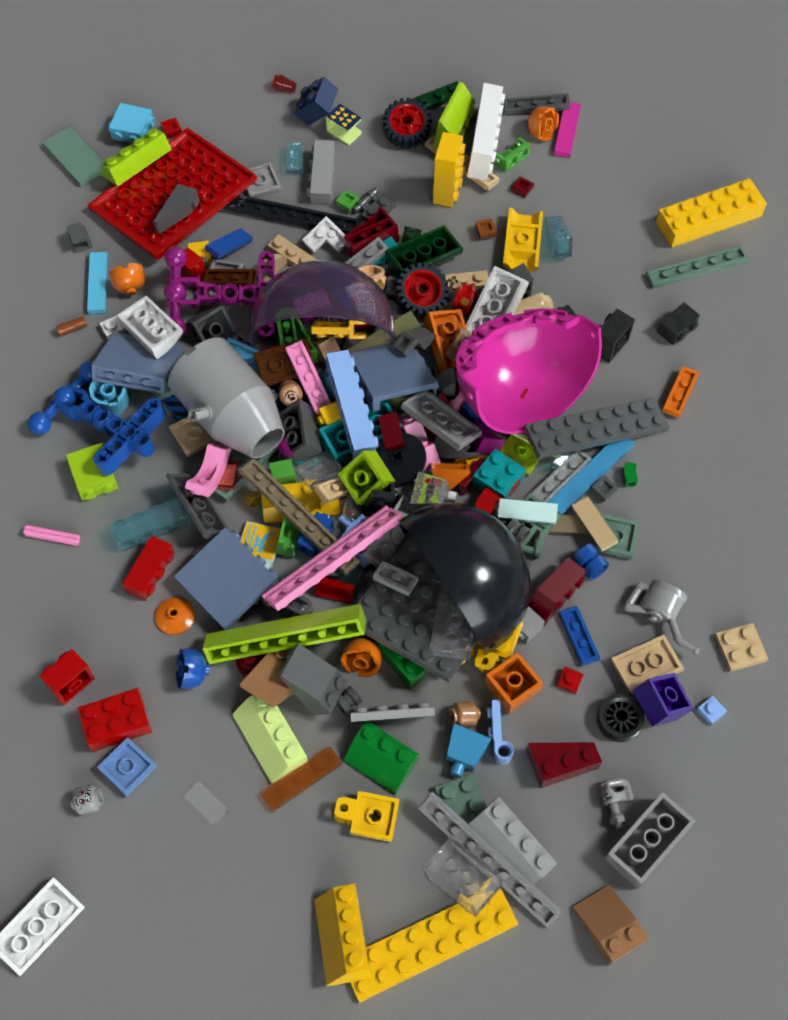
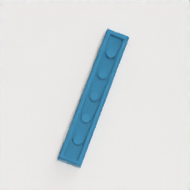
[547,439,635,515]

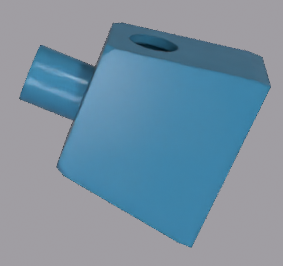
[446,724,491,778]

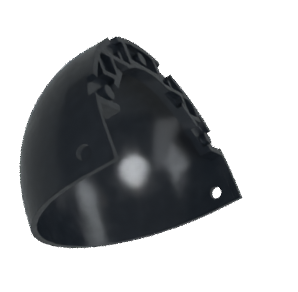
[398,503,531,655]

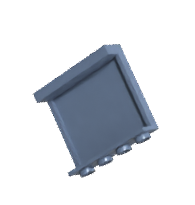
[92,332,184,394]
[349,343,439,412]
[174,527,279,630]

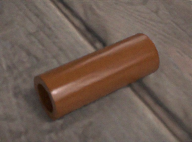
[56,316,87,336]

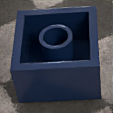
[294,77,338,126]

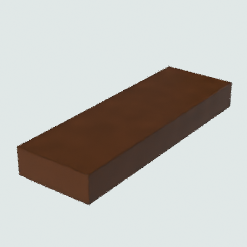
[202,269,256,287]

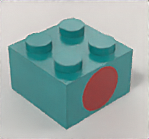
[472,449,526,499]

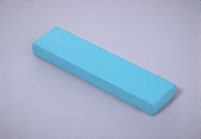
[87,252,108,314]

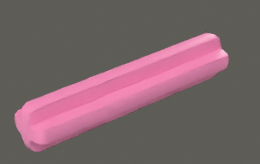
[23,525,80,546]

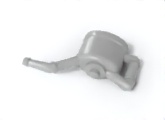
[623,580,700,655]

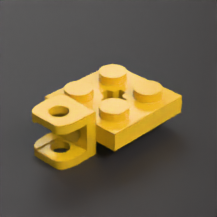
[312,318,366,339]
[473,622,523,674]
[334,791,400,842]

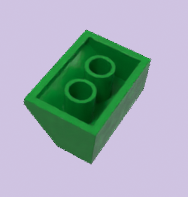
[344,721,419,795]

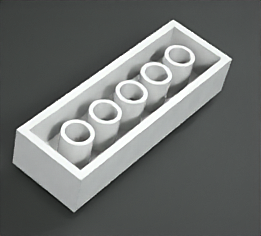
[467,83,505,181]

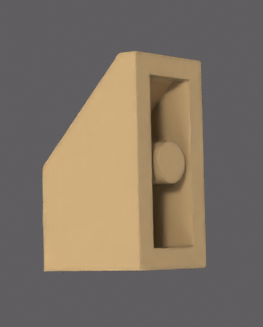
[311,334,340,363]

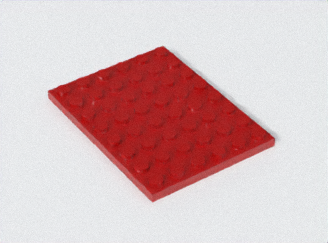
[88,127,257,261]

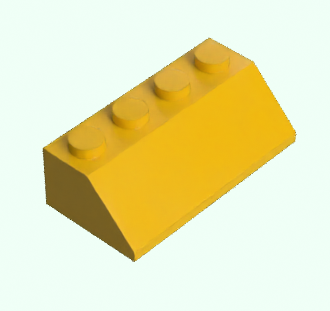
[314,883,371,987]

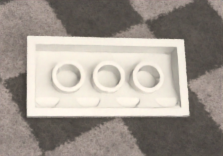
[466,266,529,334]
[117,296,183,359]
[0,877,85,976]

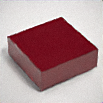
[511,176,534,198]

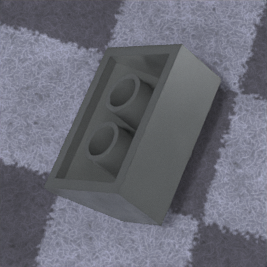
[278,399,322,462]

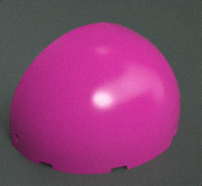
[456,308,602,434]

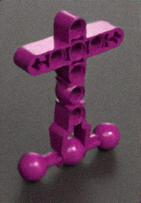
[163,246,292,341]

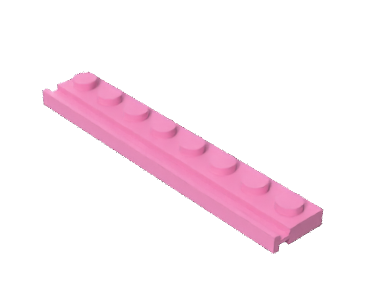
[261,505,403,611]

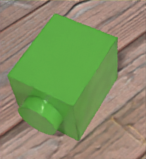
[268,458,296,484]

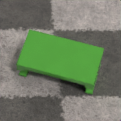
[493,137,530,173]
[275,517,300,558]

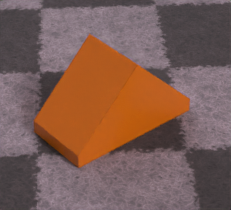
[431,463,470,491]

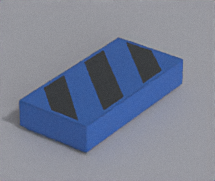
[161,395,189,421]

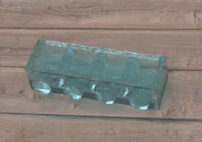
[109,497,192,553]

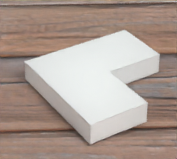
[302,216,345,253]

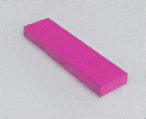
[554,102,581,158]

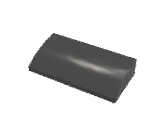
[166,473,230,541]

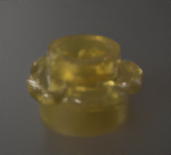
[243,492,261,509]

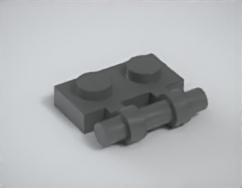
[352,187,396,221]

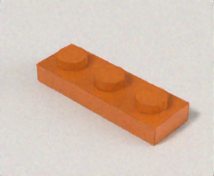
[662,366,700,418]

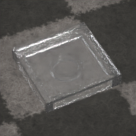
[294,451,343,491]

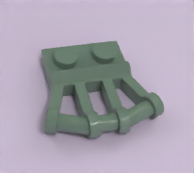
[501,493,561,558]

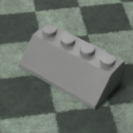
[468,797,557,884]

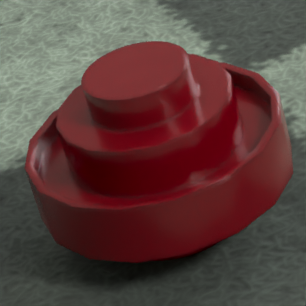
[236,654,264,677]

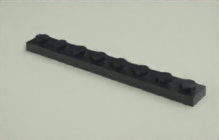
[224,195,361,235]

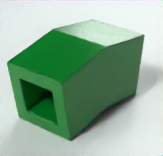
[622,462,638,488]

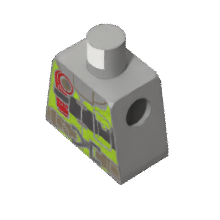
[410,472,458,512]

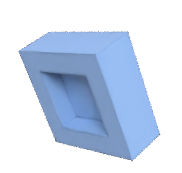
[697,696,727,725]

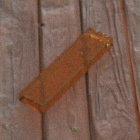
[261,747,342,812]

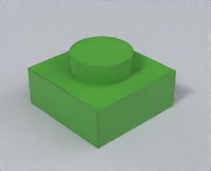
[336,190,360,213]

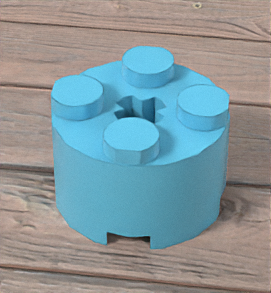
[89,381,130,416]

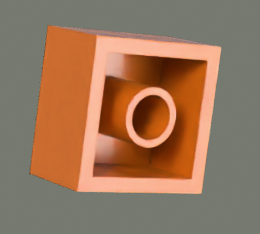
[484,652,544,714]

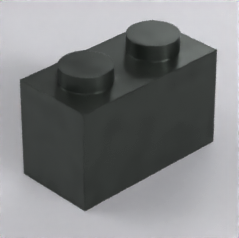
[657,302,700,345]

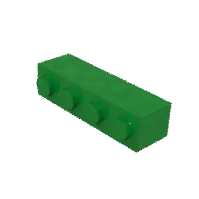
[363,634,426,689]

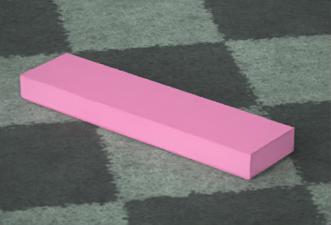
[285,340,331,415]

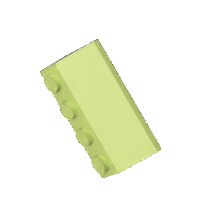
[232,695,308,784]

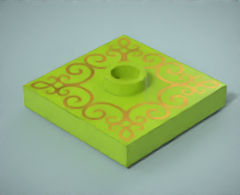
[500,434,540,477]

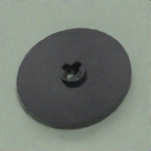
[376,433,427,486]

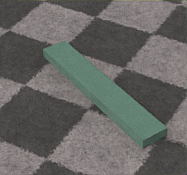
[645,245,749,289]

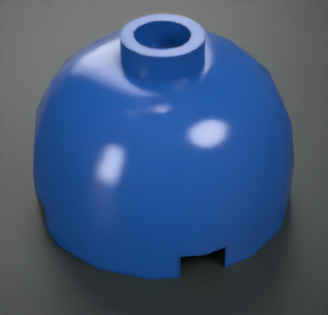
[176,648,210,689]

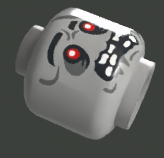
[70,785,104,815]

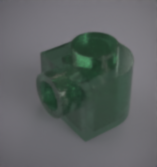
[401,226,422,243]

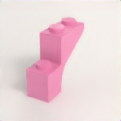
[398,412,441,470]

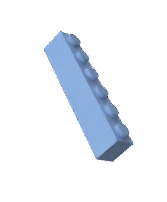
[325,350,379,459]

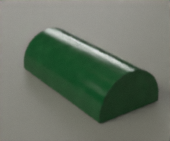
[385,225,463,278]

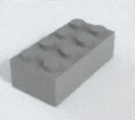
[604,792,696,889]

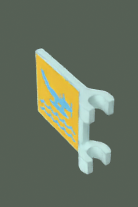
[240,521,281,570]

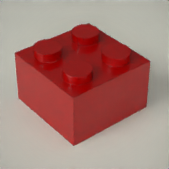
[40,649,95,706]

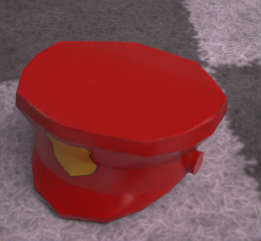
[453,282,476,316]

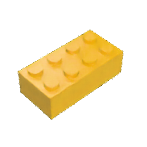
[433,132,466,208]

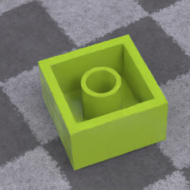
[338,450,395,505]

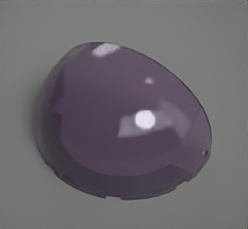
[248,260,395,347]

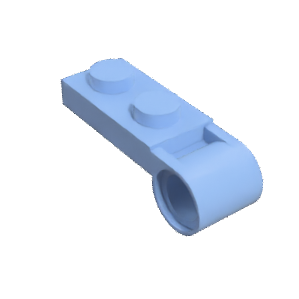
[487,700,514,765]

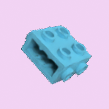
[108,103,155,144]

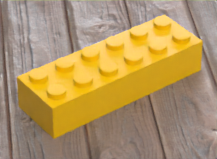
[656,178,767,248]

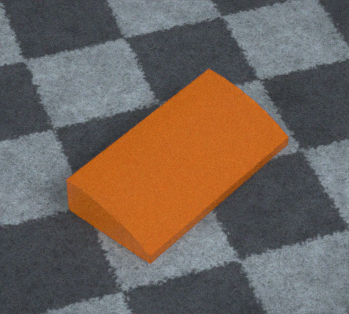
[424,309,467,382]

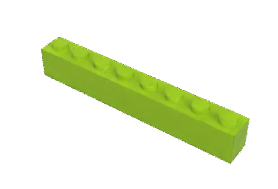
[202,604,366,664]

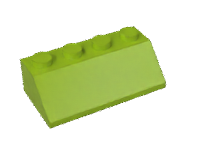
[433,82,476,149]
[101,128,172,186]

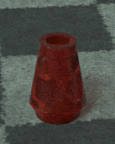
[272,74,297,93]

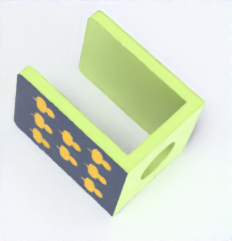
[326,104,362,145]

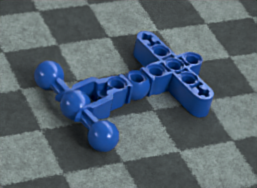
[28,361,166,476]

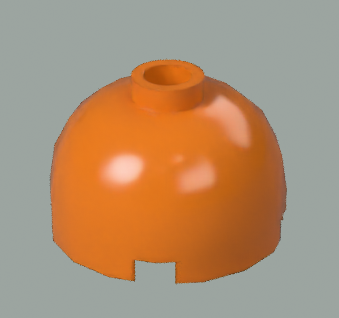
[527,106,559,141]
[109,263,145,296]
[341,638,382,677]

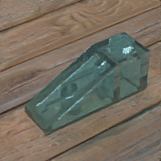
[545,216,572,259]

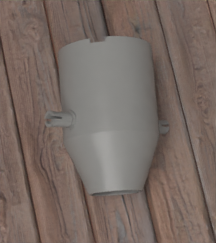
[168,337,285,459]

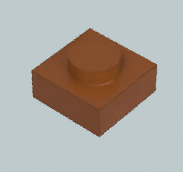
[475,218,497,239]

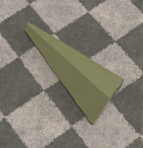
[348,310,421,353]

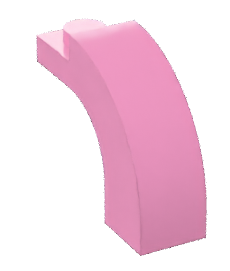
[185,441,231,497]

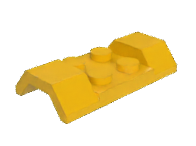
[503,208,543,273]
[261,481,341,524]

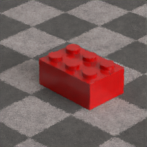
[78,687,152,753]

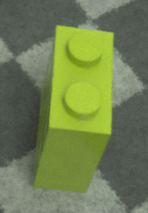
[66,443,119,501]

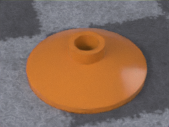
[155,598,195,635]

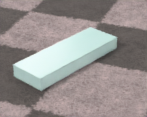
[498,499,558,524]

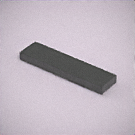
[503,93,570,115]

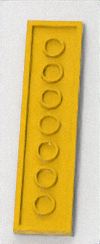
[350,884,518,1003]

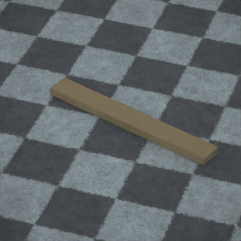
[239,458,360,576]

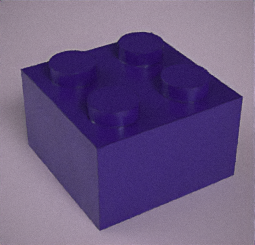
[633,672,694,727]

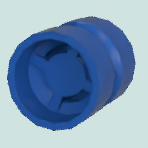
[572,543,610,581]

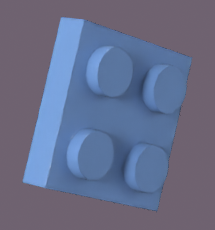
[97,737,157,797]

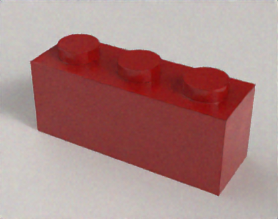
[122,535,175,601]

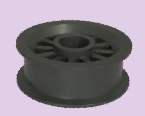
[597,694,645,742]

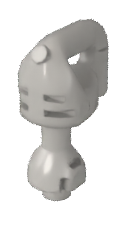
[600,778,634,830]

